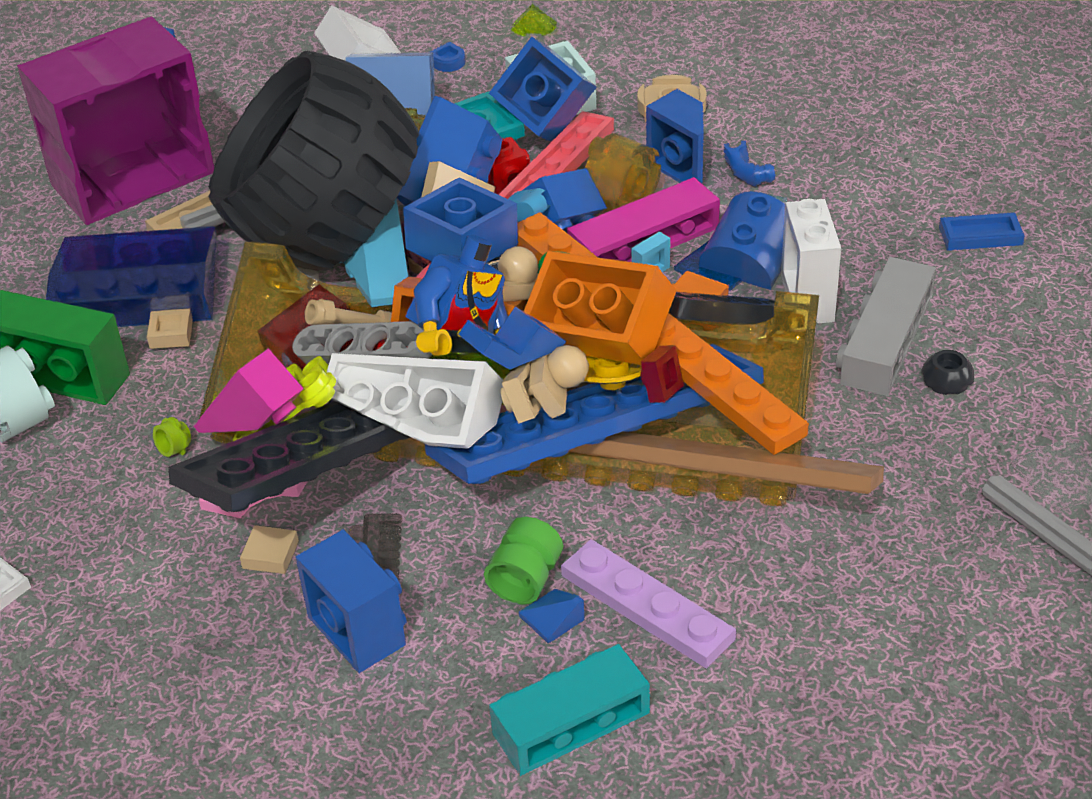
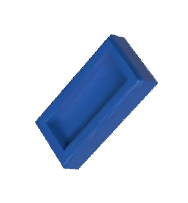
[939,213,1025,251]

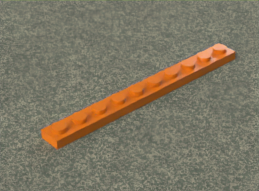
[516,212,809,455]

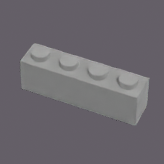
[836,257,936,396]

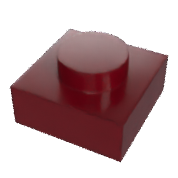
[640,345,684,403]

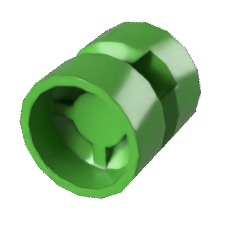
[484,516,564,605]

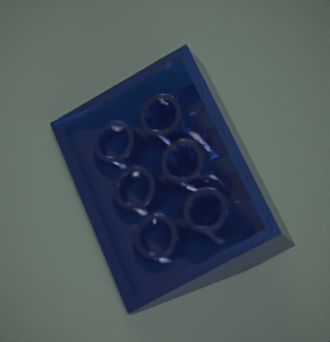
[46,226,217,327]

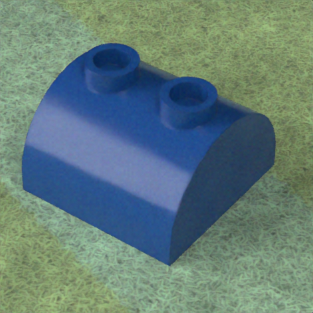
[699,191,785,290]

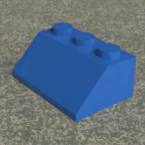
[397,96,503,206]

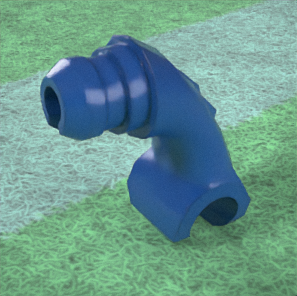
[723,140,775,187]

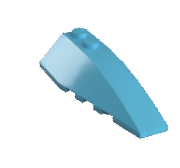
[340,199,408,307]

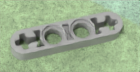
[292,321,432,365]

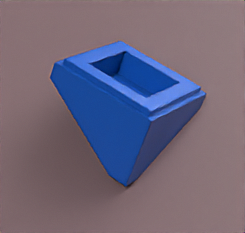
[519,589,585,644]

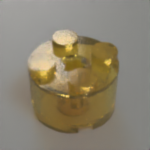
[585,133,661,211]

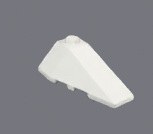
[327,353,503,449]

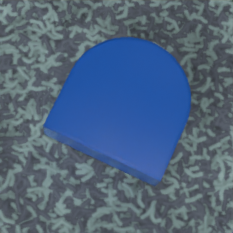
[428,42,465,72]

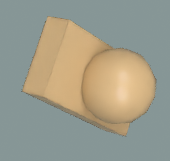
[497,246,539,302]
[528,345,589,419]

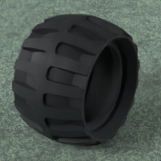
[208,51,419,271]

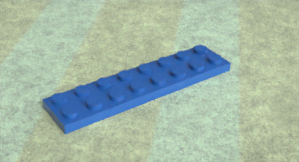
[425,344,764,484]

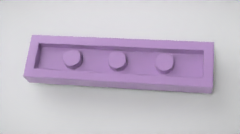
[561,539,736,668]

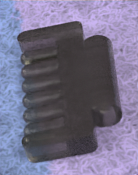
[348,513,402,580]

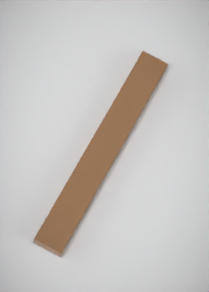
[569,431,884,494]

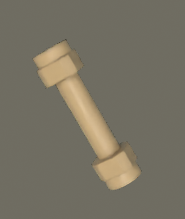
[305,299,392,339]

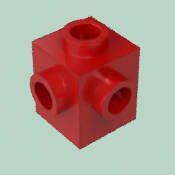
[487,137,531,195]

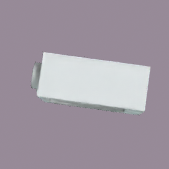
[315,5,401,61]
[781,199,841,325]

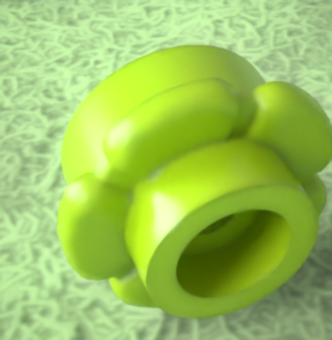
[153,417,191,457]

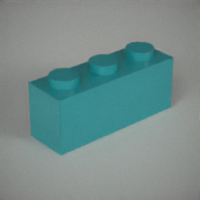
[489,644,650,776]

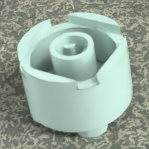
[0,346,55,443]

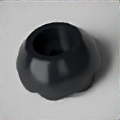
[921,350,974,395]

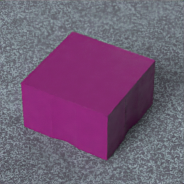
[17,16,215,226]

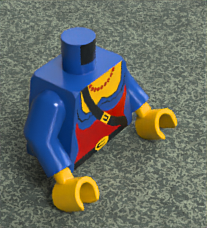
[406,235,508,356]

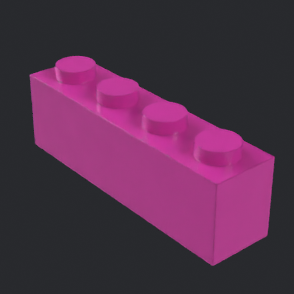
[567,177,720,262]

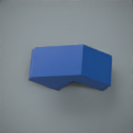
[459,306,566,370]

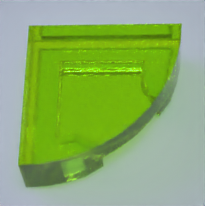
[511,4,557,36]

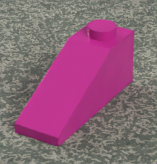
[193,348,304,433]

